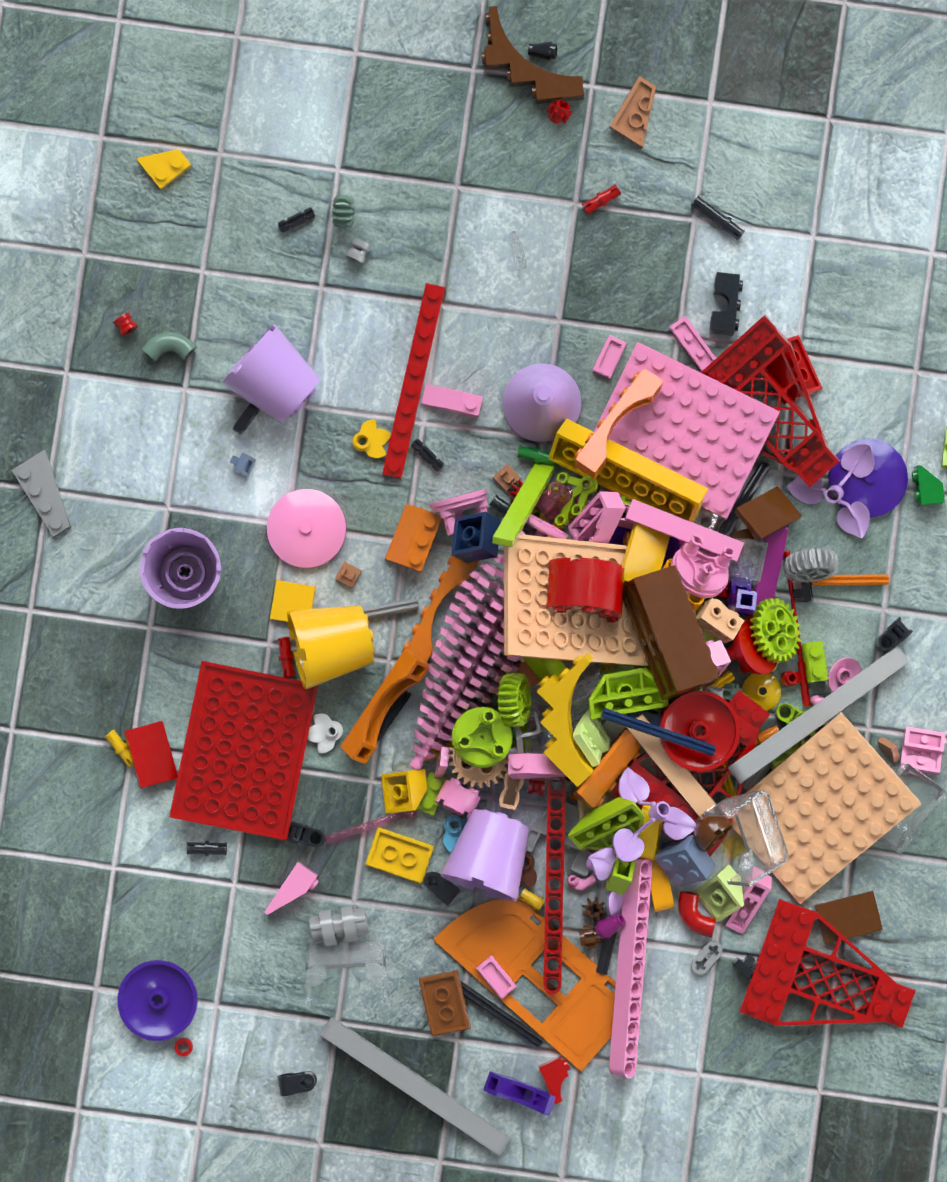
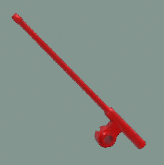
[780,550,811,707]

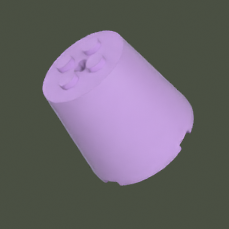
[221,324,320,423]
[140,528,221,609]
[440,809,530,902]

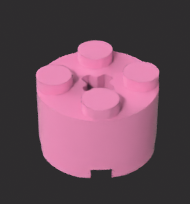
[435,777,481,819]

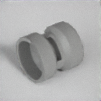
[345,238,371,264]

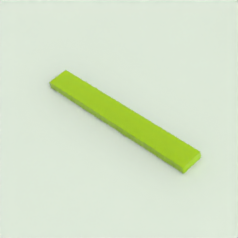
[492,463,554,547]

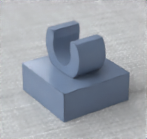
[230,453,256,477]

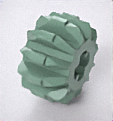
[332,195,355,229]

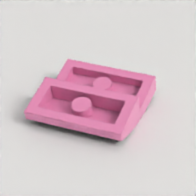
[899,727,946,775]

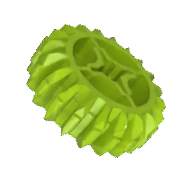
[497,672,532,727]

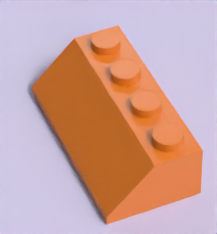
[572,729,641,809]

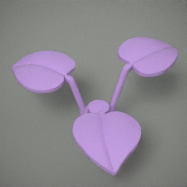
[787,444,875,538]
[613,768,697,862]
[586,848,638,917]

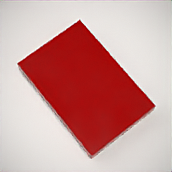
[124,721,178,789]

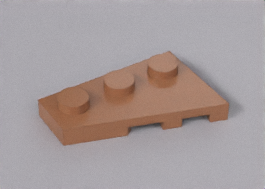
[609,76,656,148]

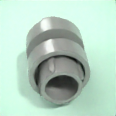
[309,905,369,947]

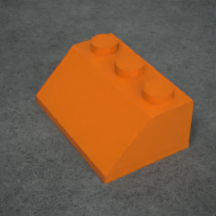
[385,504,443,573]

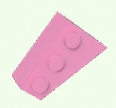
[568,491,625,544]

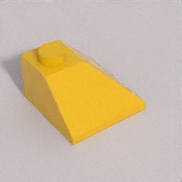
[381,769,428,814]

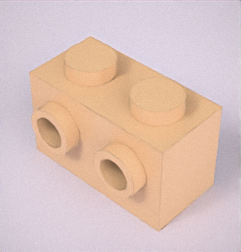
[696,598,744,643]

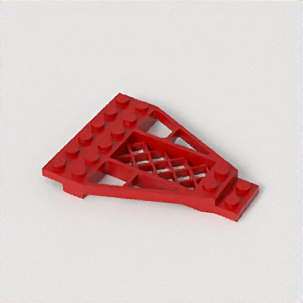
[700,315,840,488]
[610,689,771,857]
[739,899,916,1028]

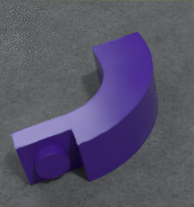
[727,563,757,616]
[483,1071,556,1116]

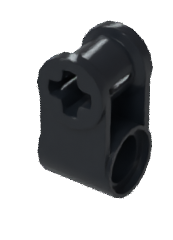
[875,617,913,652]
[286,821,326,847]
[424,870,461,906]
[277,1071,317,1096]

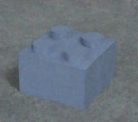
[655,835,715,888]

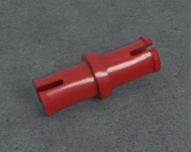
[582,184,622,215]
[277,637,296,678]

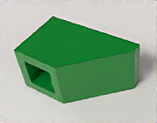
[912,465,945,507]

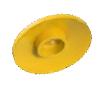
[742,673,782,711]

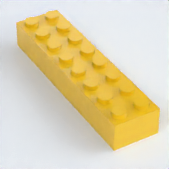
[548,418,708,523]

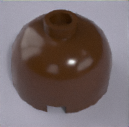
[693,813,733,852]

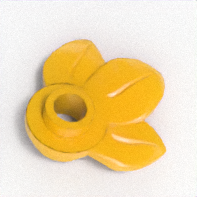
[352,419,391,458]

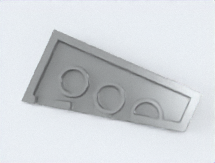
[12,450,71,537]

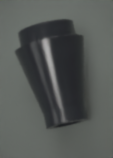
[528,41,557,61]

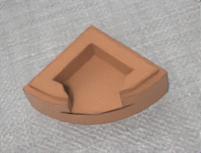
[878,737,899,763]

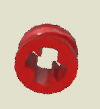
[174,1038,193,1056]

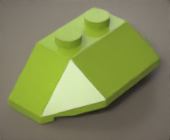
[588,668,668,720]
[568,797,645,850]

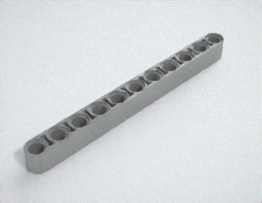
[728,646,910,784]
[320,1017,511,1155]

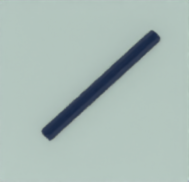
[601,708,716,756]

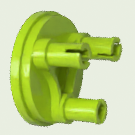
[452,707,512,768]

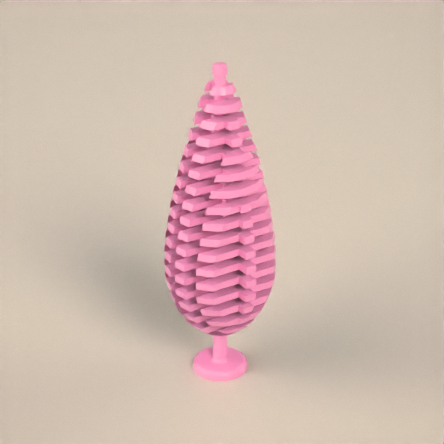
[410,514,568,770]

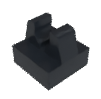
[793,582,814,602]
[733,954,756,977]

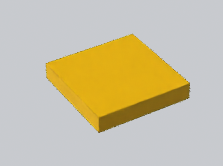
[270,580,316,622]

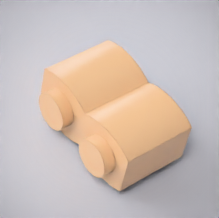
[499,772,524,810]

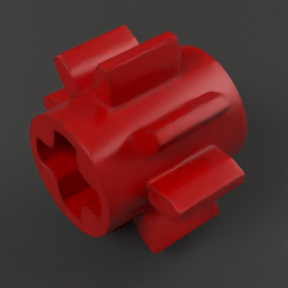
[546,100,572,124]

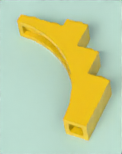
[537,652,595,787]

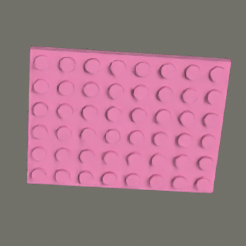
[594,342,780,519]

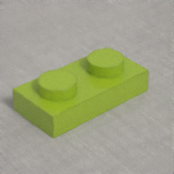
[417,771,448,816]

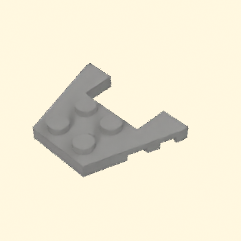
[526,799,590,877]

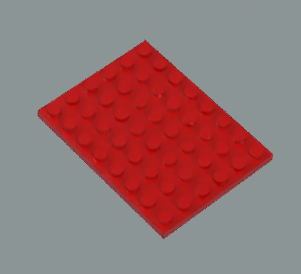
[169,661,318,840]

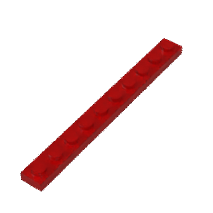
[382,283,445,479]

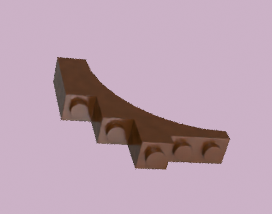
[481,6,584,104]

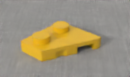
[137,149,191,190]

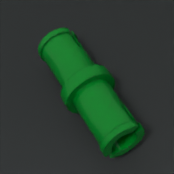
[517,445,556,466]

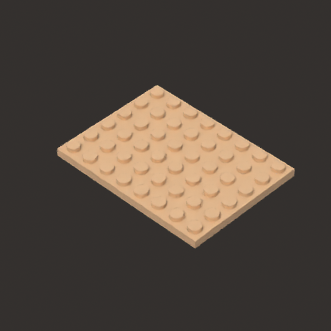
[504,534,648,667]
[721,712,921,904]

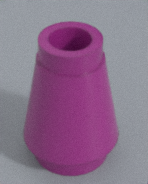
[595,914,626,939]

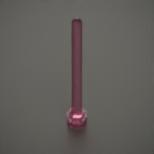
[326,810,418,843]

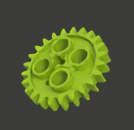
[750,598,801,663]

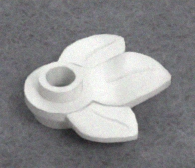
[308,714,343,753]

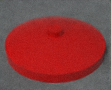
[659,691,740,771]

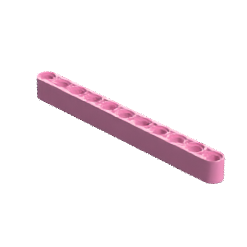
[609,859,652,1078]

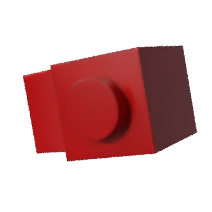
[538,1056,571,1104]

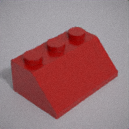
[767,335,823,405]

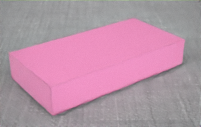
[592,335,627,379]
[434,747,450,779]
[476,955,517,999]

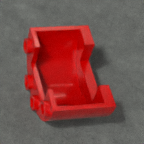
[546,558,625,623]

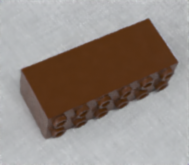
[623,565,719,701]

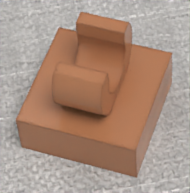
[493,464,521,492]
[335,561,362,588]

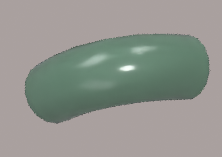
[141,332,197,361]

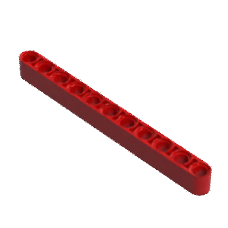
[543,777,566,994]

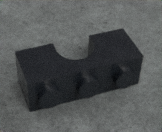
[709,272,743,336]

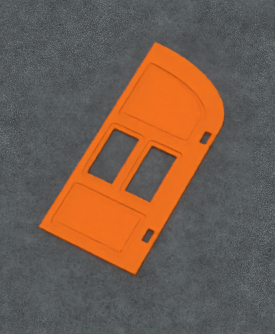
[433,899,616,1071]

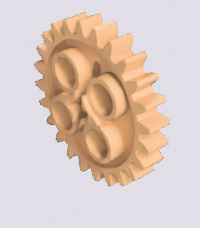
[448,741,508,788]

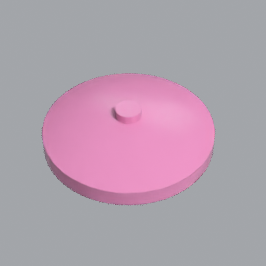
[267,489,346,568]

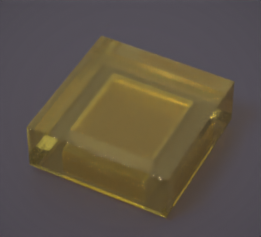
[722,832,749,858]

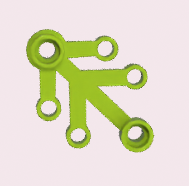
[532,472,598,528]

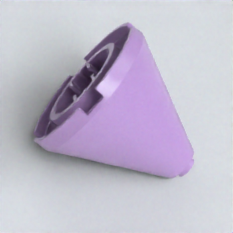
[503,364,581,443]

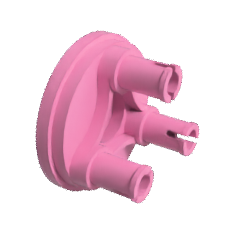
[429,488,488,535]
[671,534,735,598]

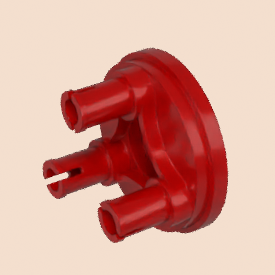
[726,616,777,675]

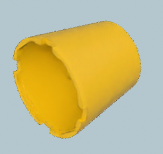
[287,605,375,689]

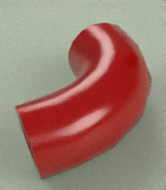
[678,891,716,938]

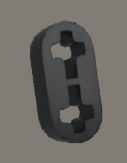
[232,403,260,435]

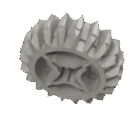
[784,548,839,583]

